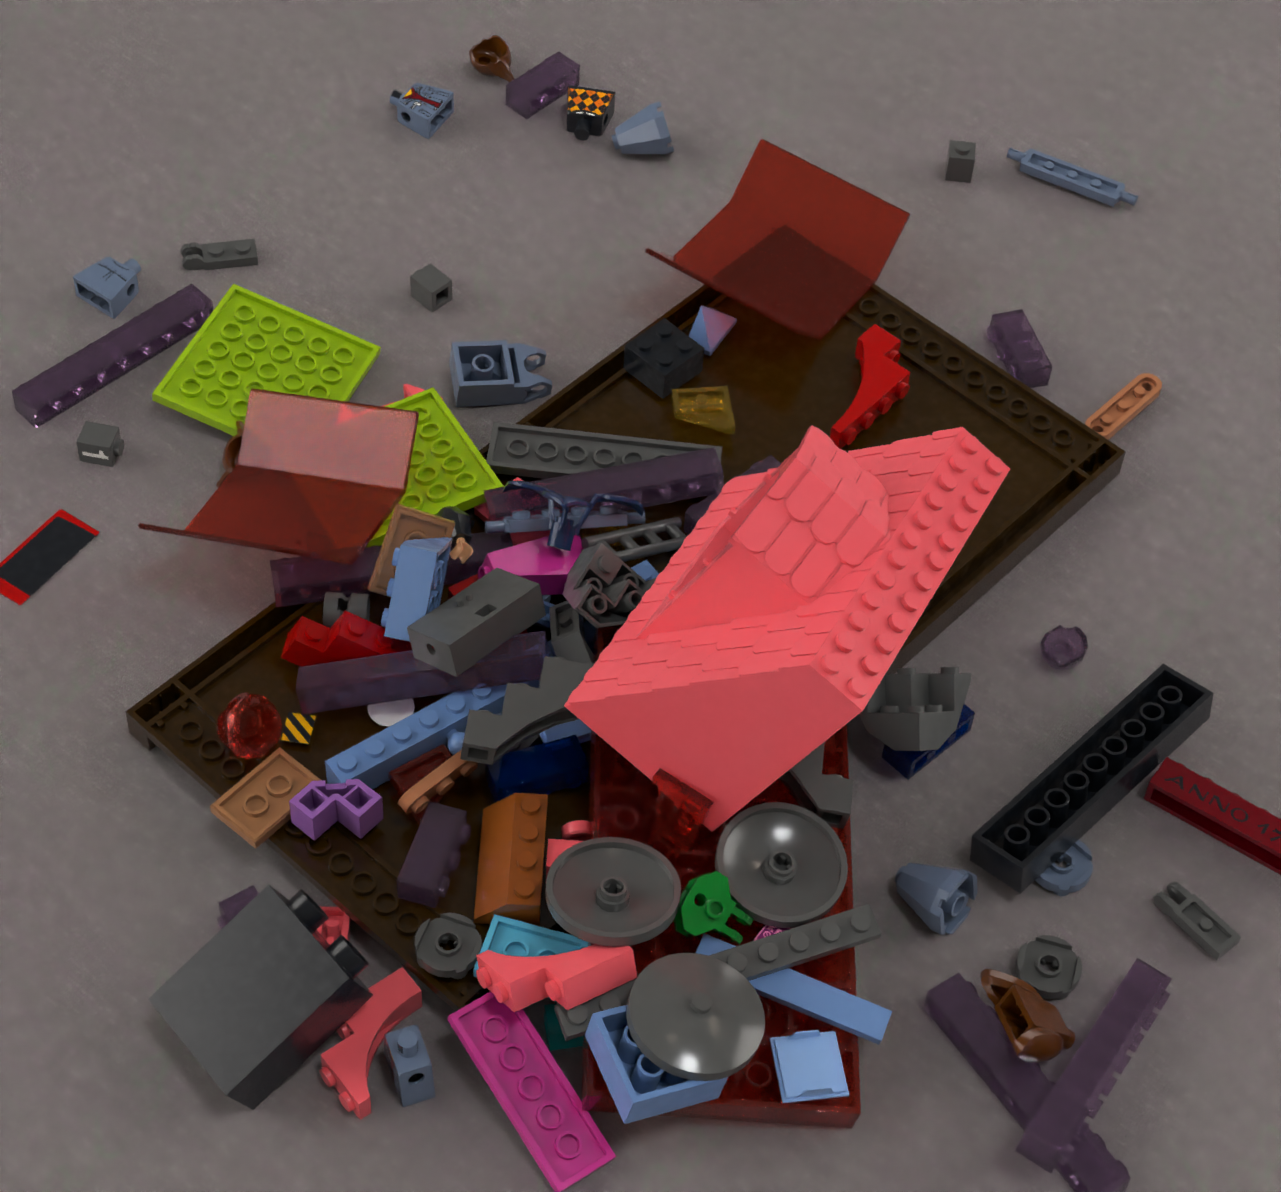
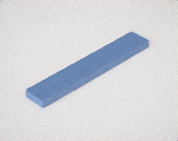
[696,933,892,1045]

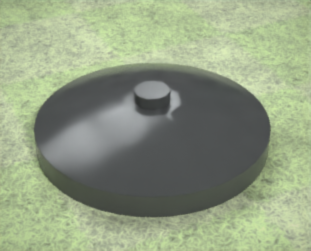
[715,802,848,928]
[545,837,681,947]
[626,953,765,1081]

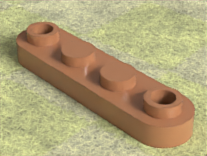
[1085,373,1162,440]
[398,749,479,814]

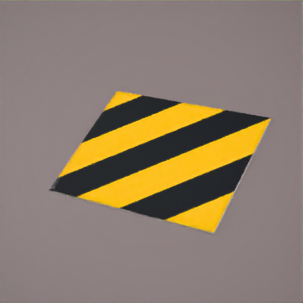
[281,712,316,744]

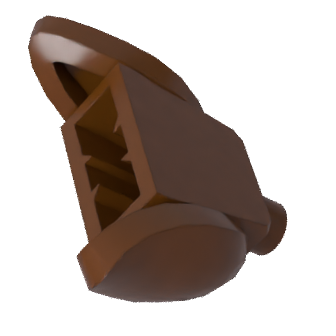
[980,969,1075,1063]

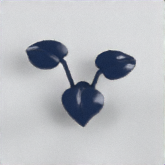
[503,481,644,551]

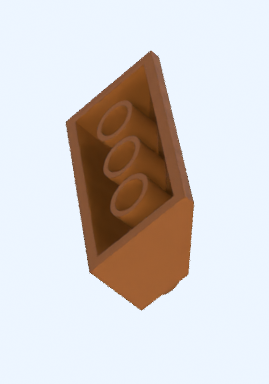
[474,793,548,926]

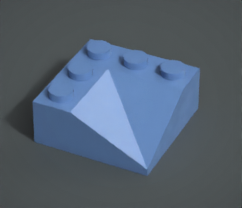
[381,537,452,642]
[585,1005,728,1124]

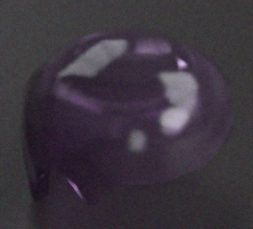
[1040,625,1088,670]

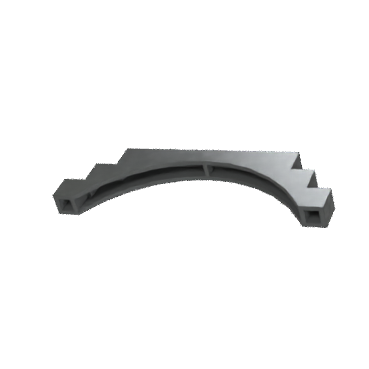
[460,656,853,829]

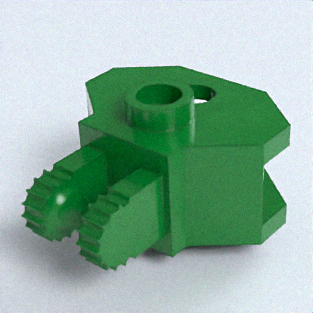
[674,871,754,945]

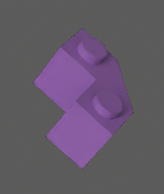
[289,779,383,841]

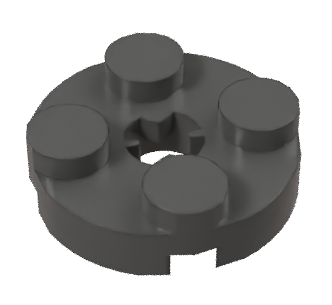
[415,913,482,979]
[1015,935,1082,1000]

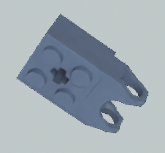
[449,340,552,407]

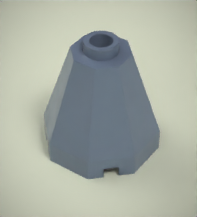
[611,101,674,155]
[895,863,978,935]

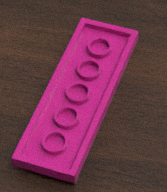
[447,991,616,1192]

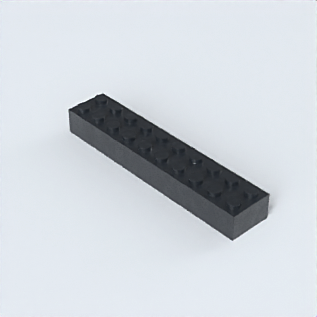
[970,663,1214,894]

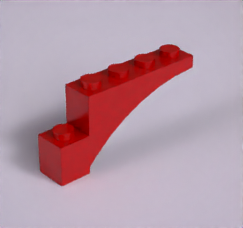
[830,324,911,449]
[281,610,452,690]

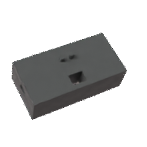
[407,568,546,677]

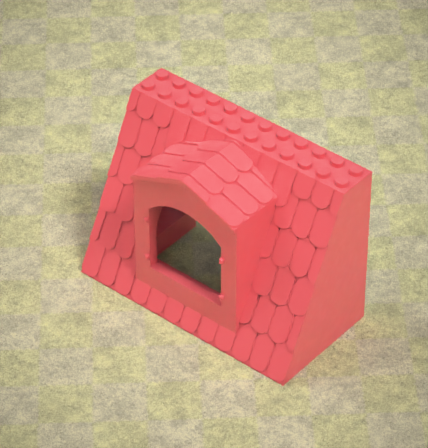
[564,425,1010,832]

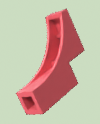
[476,944,637,1012]
[319,967,422,1120]

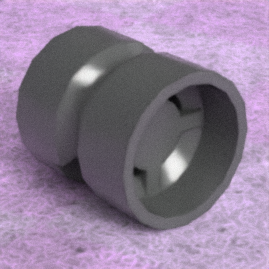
[323,592,370,628]

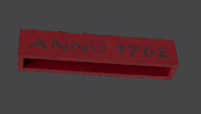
[1143,757,1281,875]

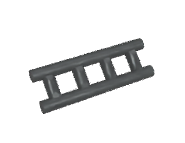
[581,517,688,562]

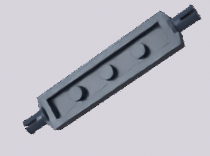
[1007,147,1138,207]
[485,505,645,534]

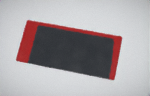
[0,509,99,605]

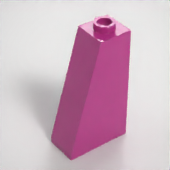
[478,535,584,595]

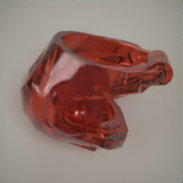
[216,692,282,760]

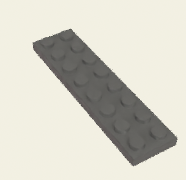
[486,422,722,498]

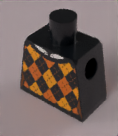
[567,85,615,141]

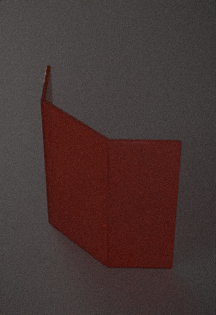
[645,139,910,340]
[138,389,419,565]

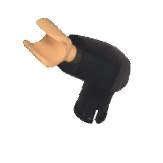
[437,506,475,564]

